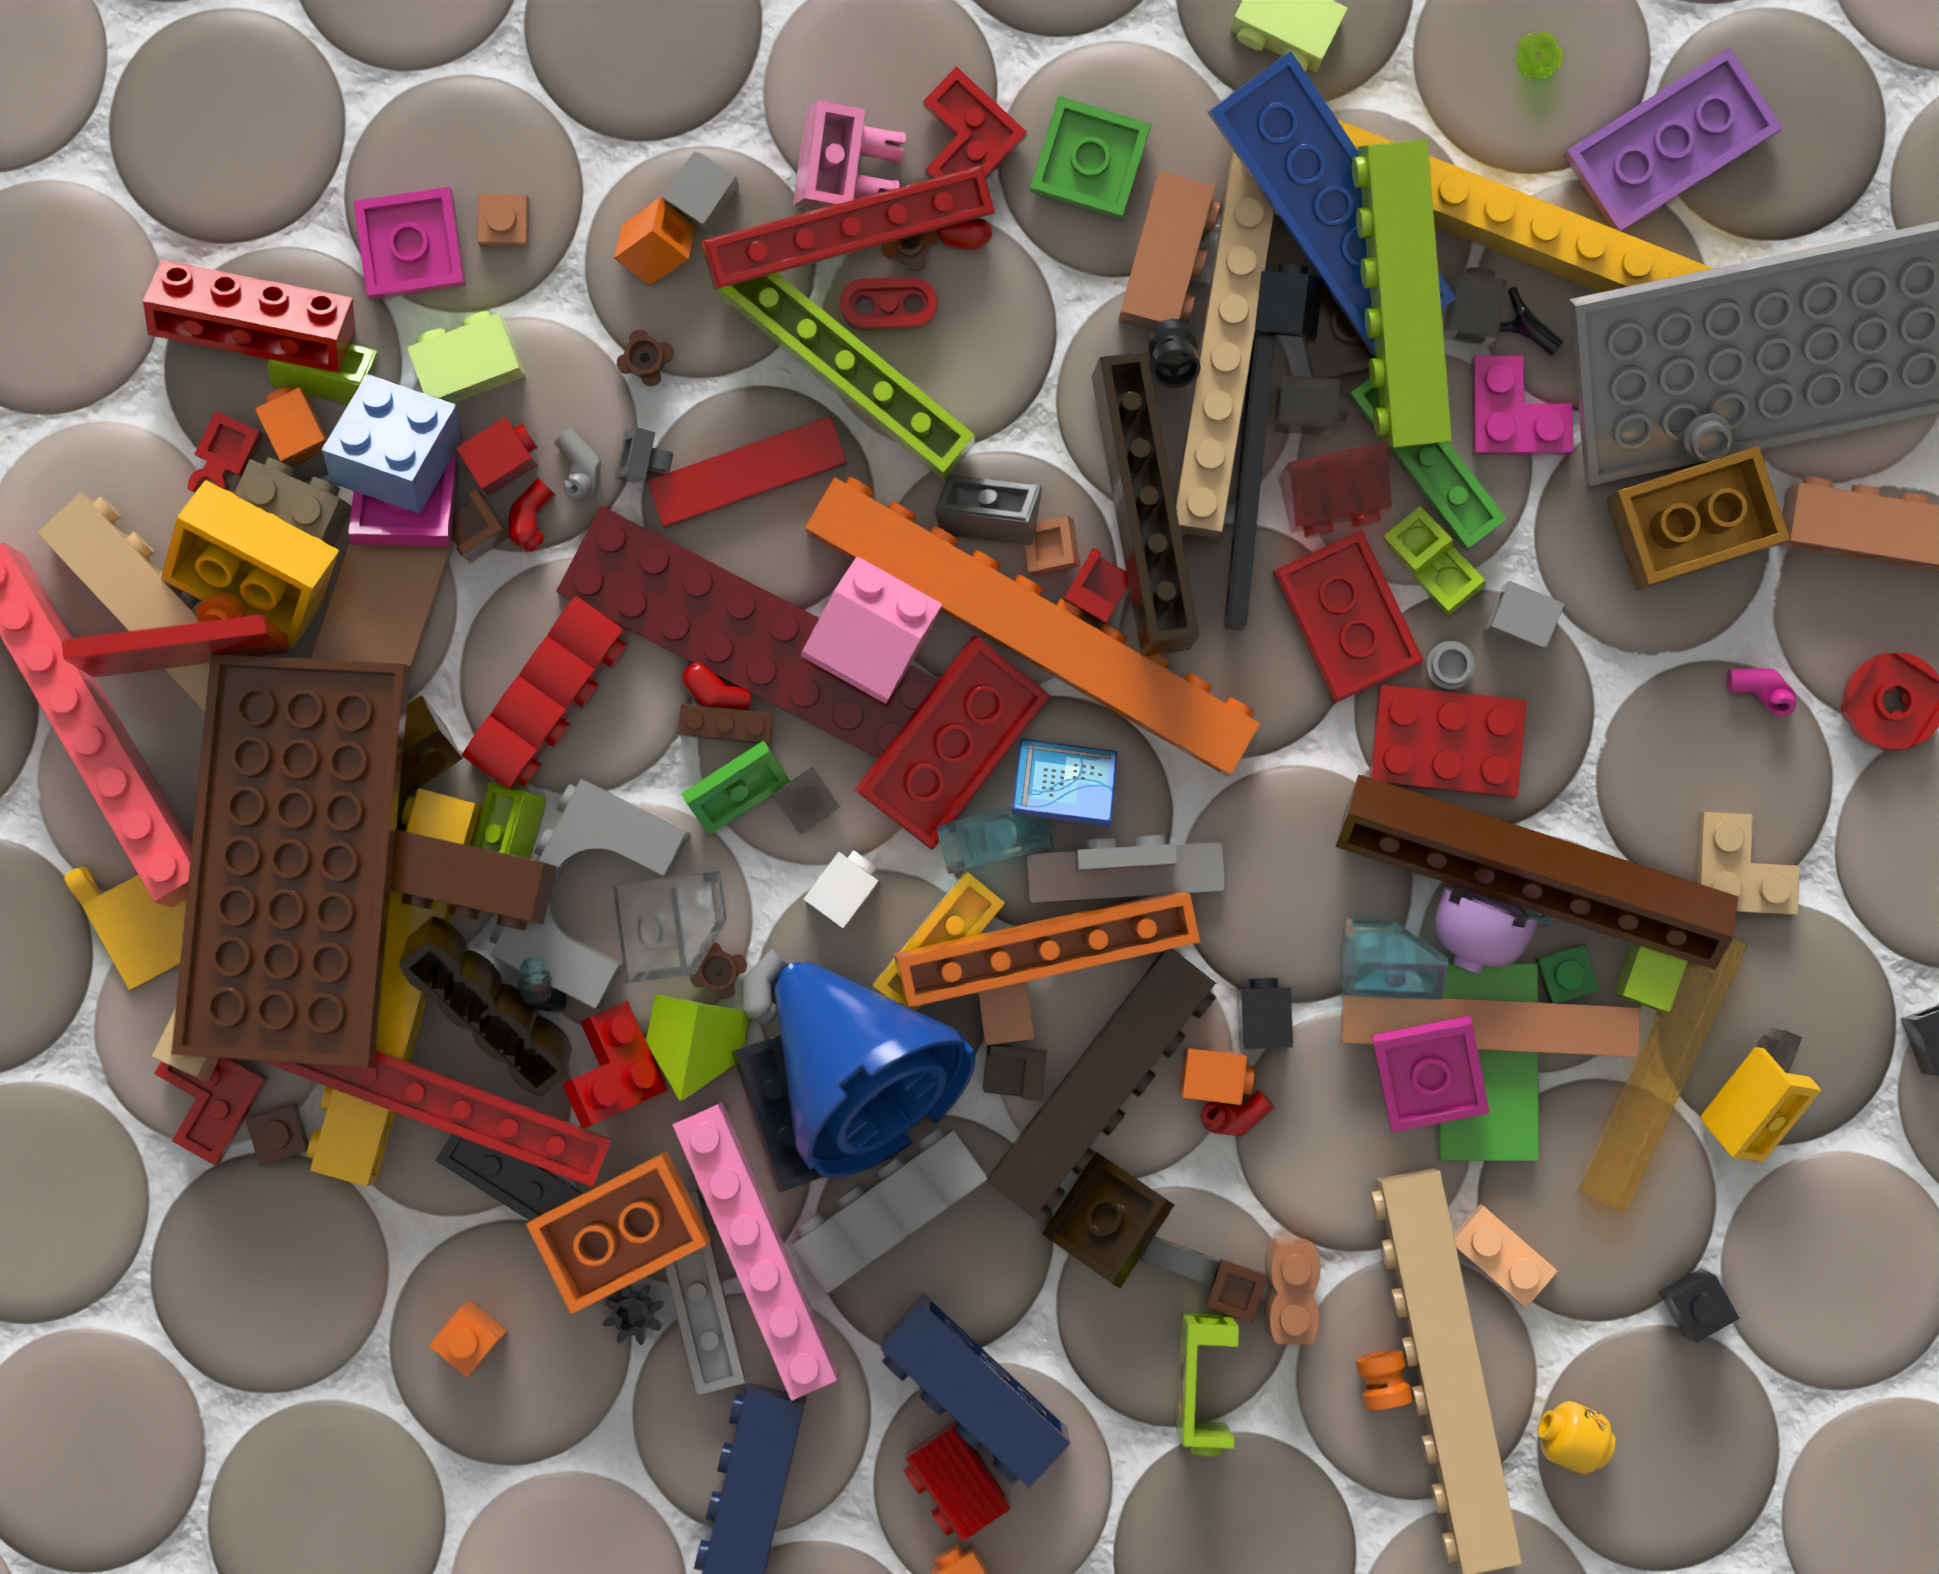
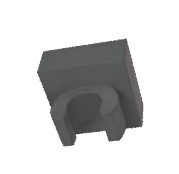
[615,427,674,483]

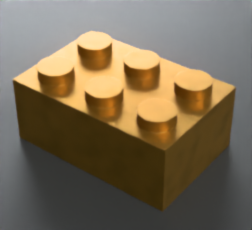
[1606,446,1790,591]

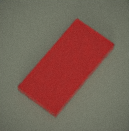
[62,614,289,678]
[854,635,1051,850]

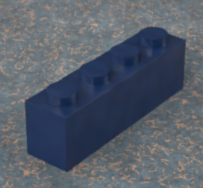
[694,1383,807,1574]

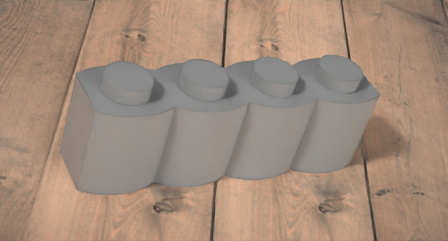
[792,1126,988,1294]

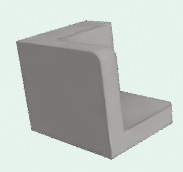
[663,151,739,235]
[1483,581,1565,648]

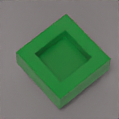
[1535,944,1600,1004]

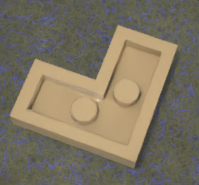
[1696,812,1800,915]

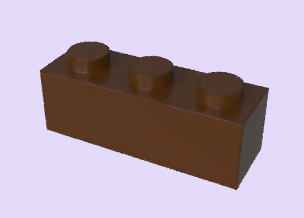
[678,704,774,745]

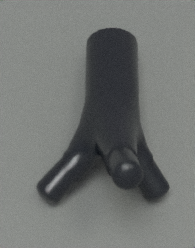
[1494,287,1563,356]

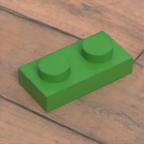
[681,740,791,835]

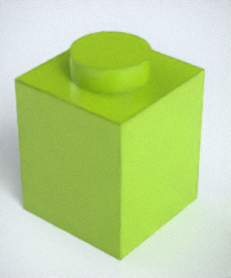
[1613,943,1688,1012]

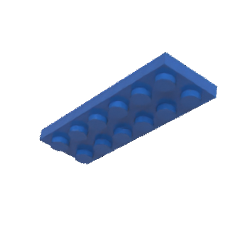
[1207,52,1457,356]

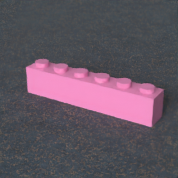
[673,1102,839,1401]

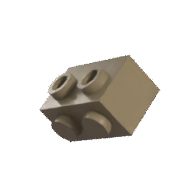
[234,457,352,547]

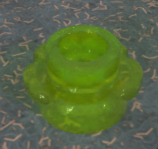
[1516,31,1564,79]

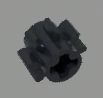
[603,1284,665,1345]

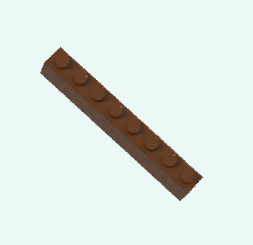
[1335,774,1738,970]

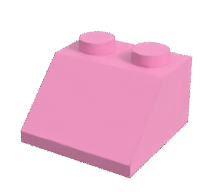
[801,556,943,704]

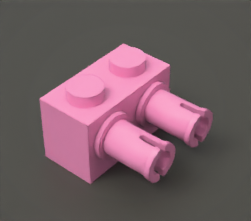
[793,100,906,210]

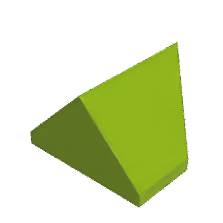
[646,994,750,1102]

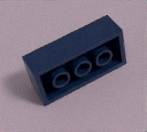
[881,1293,1070,1488]

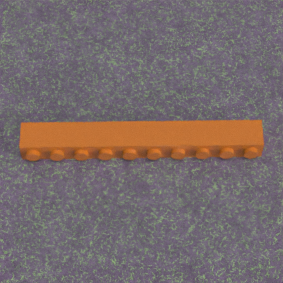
[805,477,1261,777]

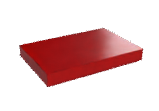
[1272,530,1424,704]

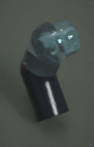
[518,957,567,1013]

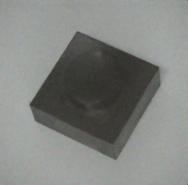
[772,766,841,835]
[1756,1028,1803,1073]

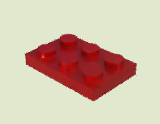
[1369,684,1527,798]

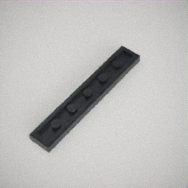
[1224,332,1275,630]

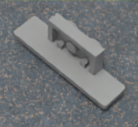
[1027,835,1225,903]

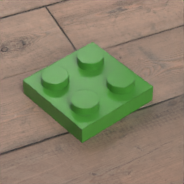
[1029,96,1151,220]

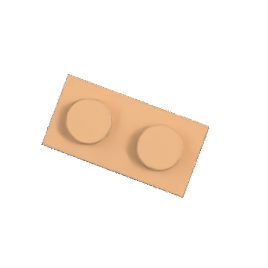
[1454,1204,1558,1308]

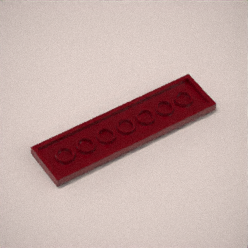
[556,506,939,759]

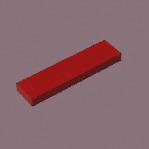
[647,416,847,528]

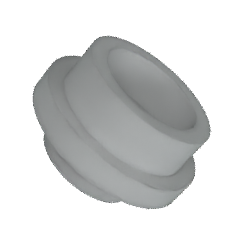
[1683,413,1733,462]
[1425,641,1475,690]

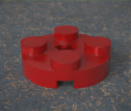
[1841,652,1939,750]

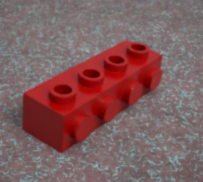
[143,259,355,373]

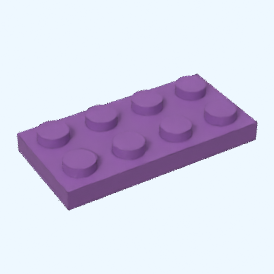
[1564,47,1783,232]

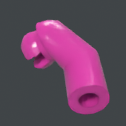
[1727,668,1797,717]

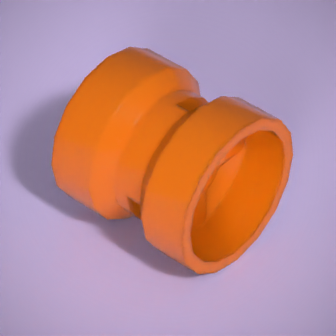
[1355,1349,1413,1410]

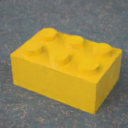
[161,480,339,648]

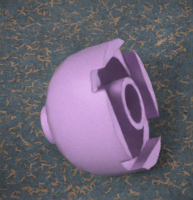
[1435,886,1538,973]

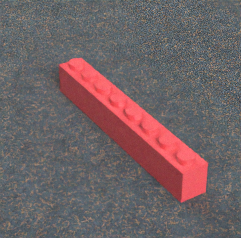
[0,542,192,907]

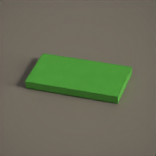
[1437,963,1539,1161]

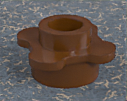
[881,230,938,271]
[617,330,674,387]
[690,942,747,999]

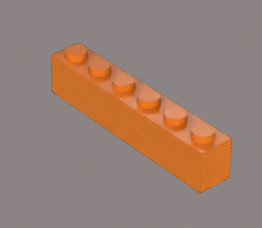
[893,890,1200,1008]

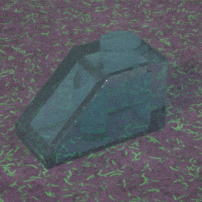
[1340,919,1449,1000]

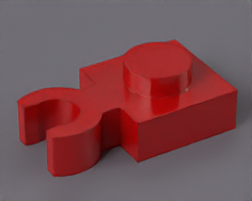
[187,411,263,493]

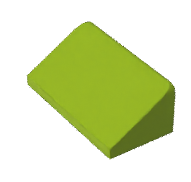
[267,344,377,405]
[471,782,546,859]

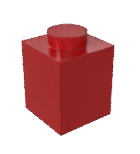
[456,417,538,496]

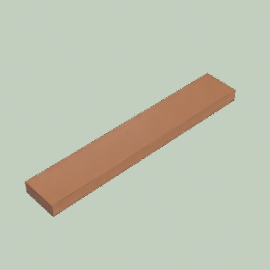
[1340,993,1641,1057]

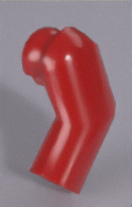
[936,218,992,251]
[509,478,556,553]
[1200,1090,1275,1137]

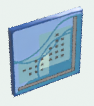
[1012,739,1117,827]

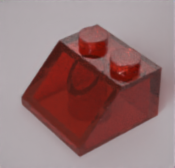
[1279,441,1392,538]

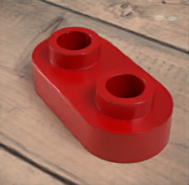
[840,277,937,331]

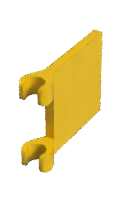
[64,866,187,991]

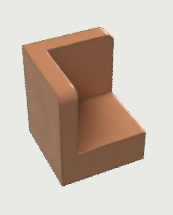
[978,981,1034,1045]

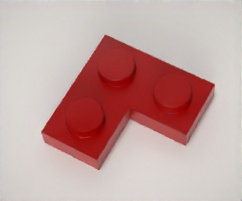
[923,66,1027,179]
[562,1001,668,1129]
[154,1058,268,1165]

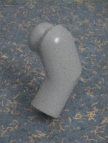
[554,427,601,500]
[742,949,789,1025]

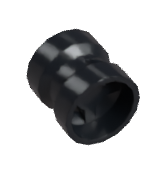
[1147,319,1201,388]

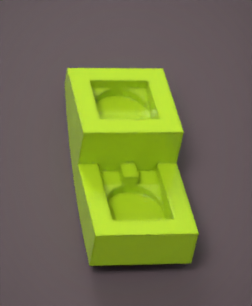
[1383,506,1486,617]

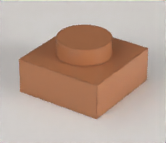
[477,194,529,247]
[1024,515,1080,576]

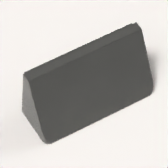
[935,475,1042,545]

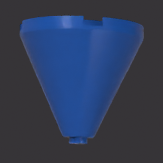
[775,962,976,1178]

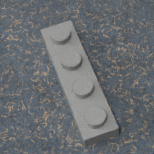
[665,1189,747,1396]

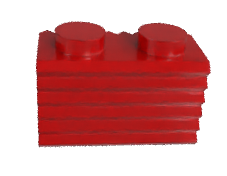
[904,1419,1011,1542]

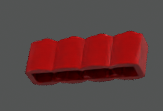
[461,596,628,790]

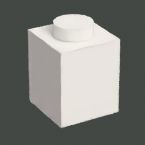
[804,850,880,929]

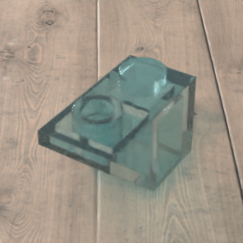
[936,807,1055,874]

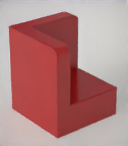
[1063,548,1129,625]

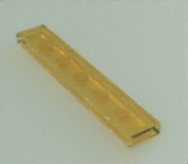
[1577,939,1748,1213]

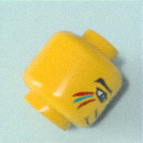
[1537,1401,1616,1475]

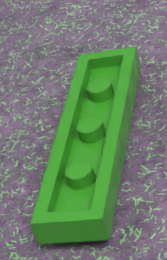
[1348,379,1507,551]

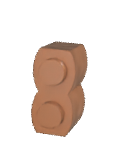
[1264,1238,1321,1345]

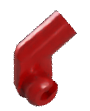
[682,663,751,710]

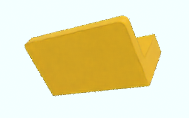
[1701,1047,1822,1162]

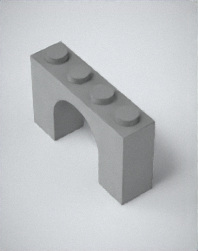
[489,779,690,1009]

